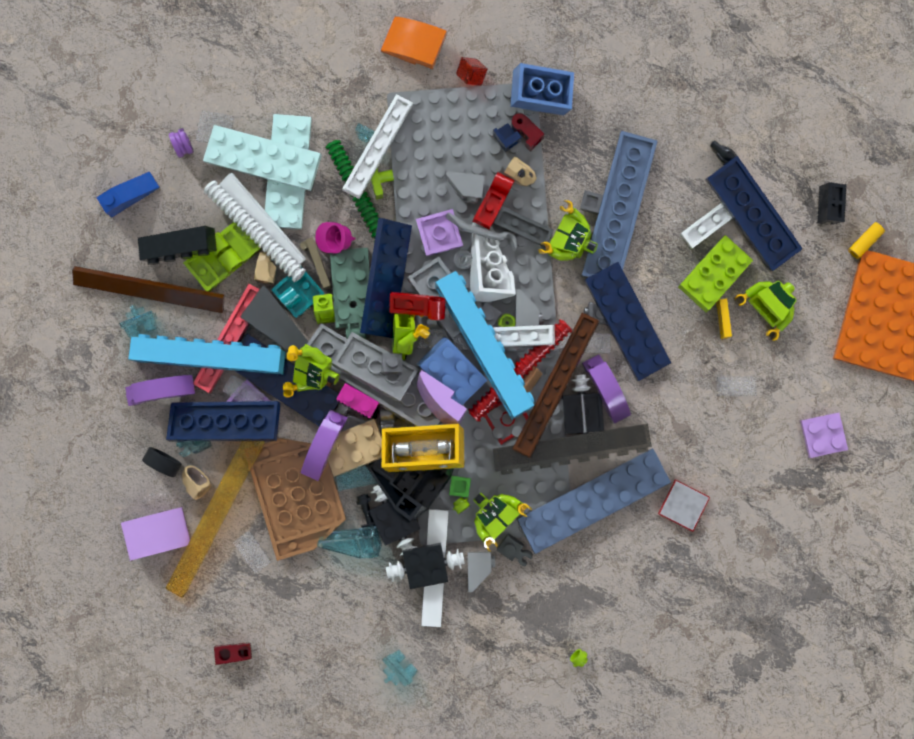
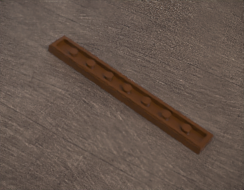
[72,266,224,313]
[512,313,600,458]

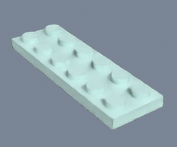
[265,114,312,230]
[203,125,322,191]

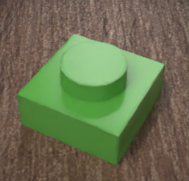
[449,476,471,498]

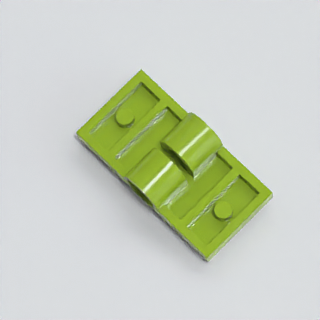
[183,222,263,292]
[678,235,753,313]

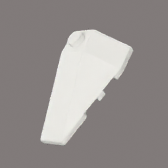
[470,222,516,302]

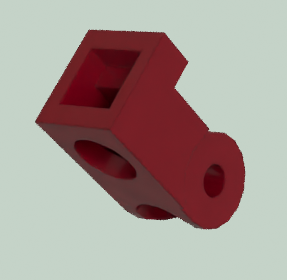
[511,113,545,152]
[214,642,252,665]

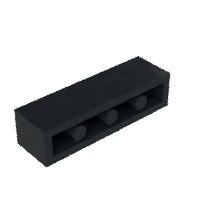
[138,226,217,265]

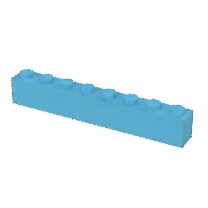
[435,271,535,420]
[128,334,286,375]

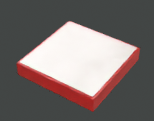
[658,480,710,532]

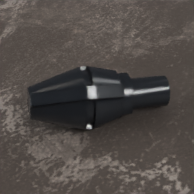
[710,140,737,164]

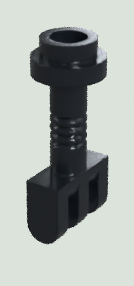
[356,493,376,538]

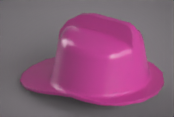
[315,222,355,253]

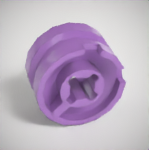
[168,128,194,158]

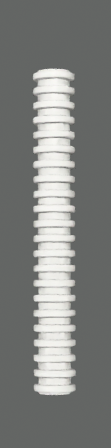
[204,181,306,282]

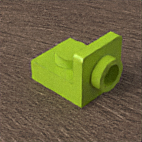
[313,294,335,324]

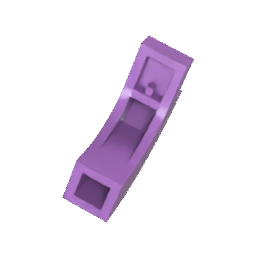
[582,354,631,424]
[125,375,195,406]
[301,409,348,481]

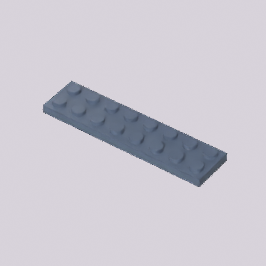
[581,131,657,278]
[517,448,671,554]

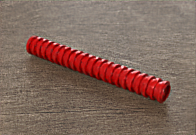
[468,319,572,422]

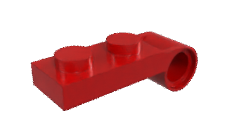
[472,172,515,230]
[390,292,446,320]

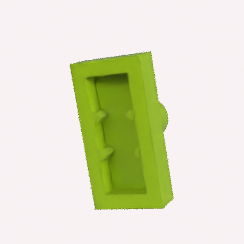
[371,169,394,200]

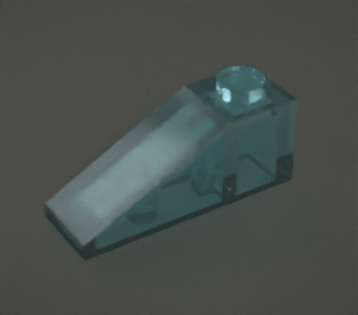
[317,526,382,559]

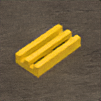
[716,298,732,339]

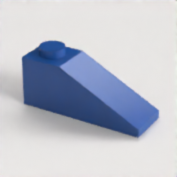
[96,171,160,218]

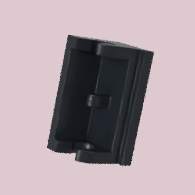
[817,182,847,225]

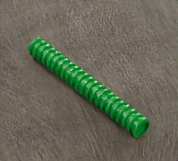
[325,140,379,243]

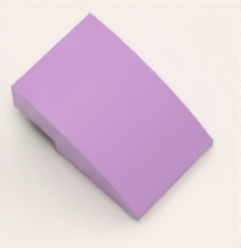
[416,370,467,425]
[121,507,192,561]

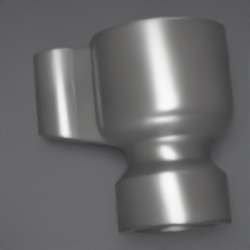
[379,405,402,431]

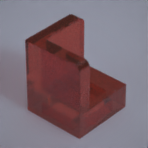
[456,57,488,86]

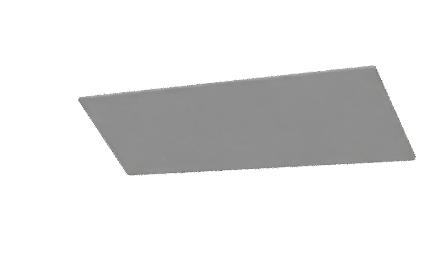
[387,84,570,545]

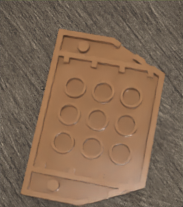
[244,438,346,561]

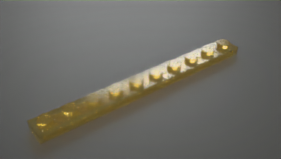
[165,441,265,598]

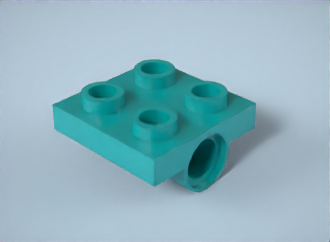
[271,266,325,319]

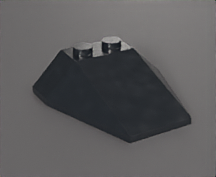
[365,448,454,522]

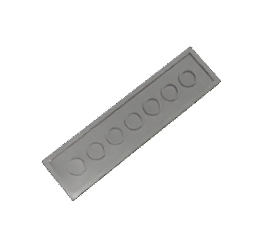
[307,323,440,427]

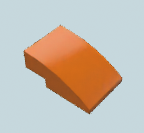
[381,16,447,69]

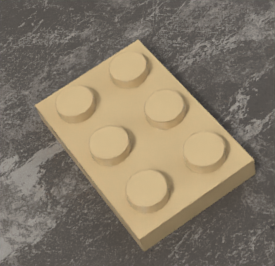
[328,419,382,477]

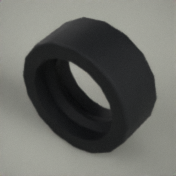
[142,447,182,477]

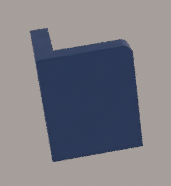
[492,123,522,152]

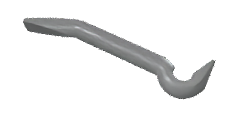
[445,213,517,252]

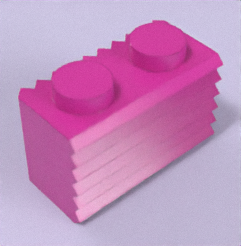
[337,383,379,419]

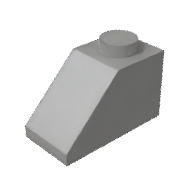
[446,171,485,204]
[515,289,543,327]
[467,551,495,592]

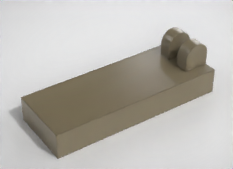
[300,237,332,290]

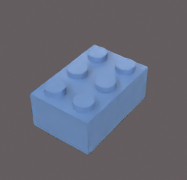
[510,63,574,116]
[416,337,487,405]

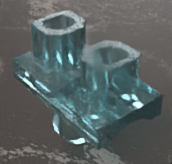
[119,304,157,338]
[382,650,417,686]

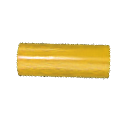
[848,222,885,259]

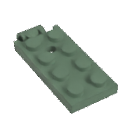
[330,247,370,339]

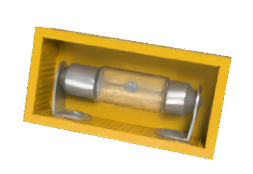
[382,424,464,472]

